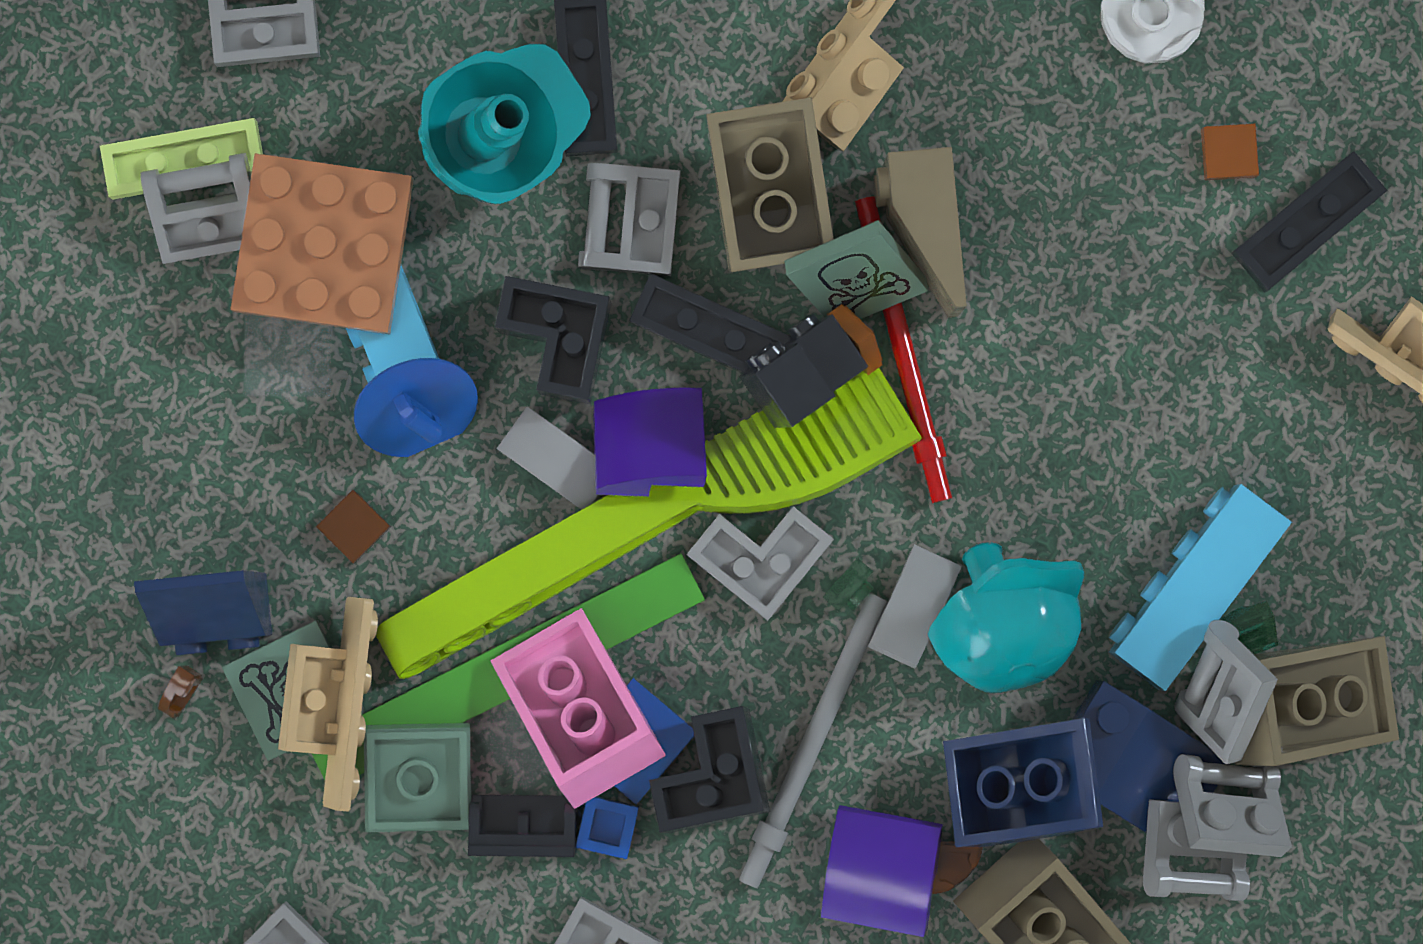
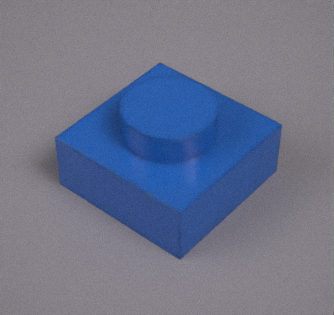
[576,797,639,859]

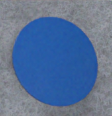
[354,358,478,457]

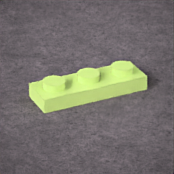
[100,118,263,200]

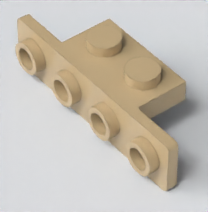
[782,0,904,151]
[1328,296,1423,403]
[278,597,378,812]

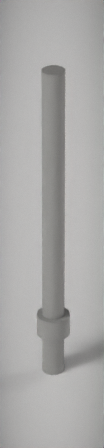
[739,593,887,889]

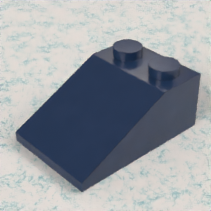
[134,570,272,655]
[1072,680,1231,833]
[943,718,1103,847]

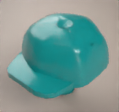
[418,44,591,204]
[928,542,1084,693]

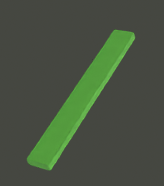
[312,553,705,780]

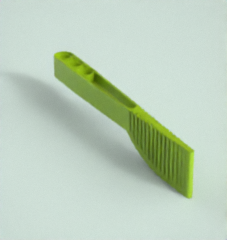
[375,368,922,679]

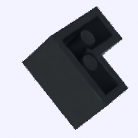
[495,276,611,405]
[739,313,869,428]
[649,706,770,833]

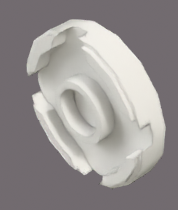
[1101,0,1205,63]

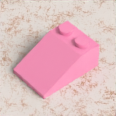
[491,608,666,809]

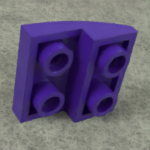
[593,388,707,497]
[821,805,943,937]

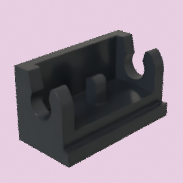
[468,794,577,857]

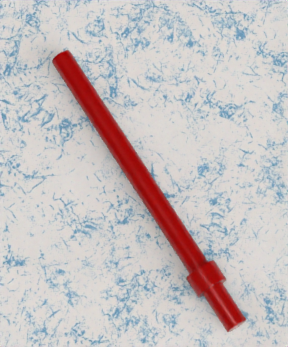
[855,196,952,503]

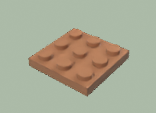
[231,153,414,335]

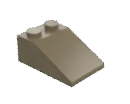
[706,97,834,272]
[873,147,967,317]
[1221,636,1399,766]
[953,839,1131,944]

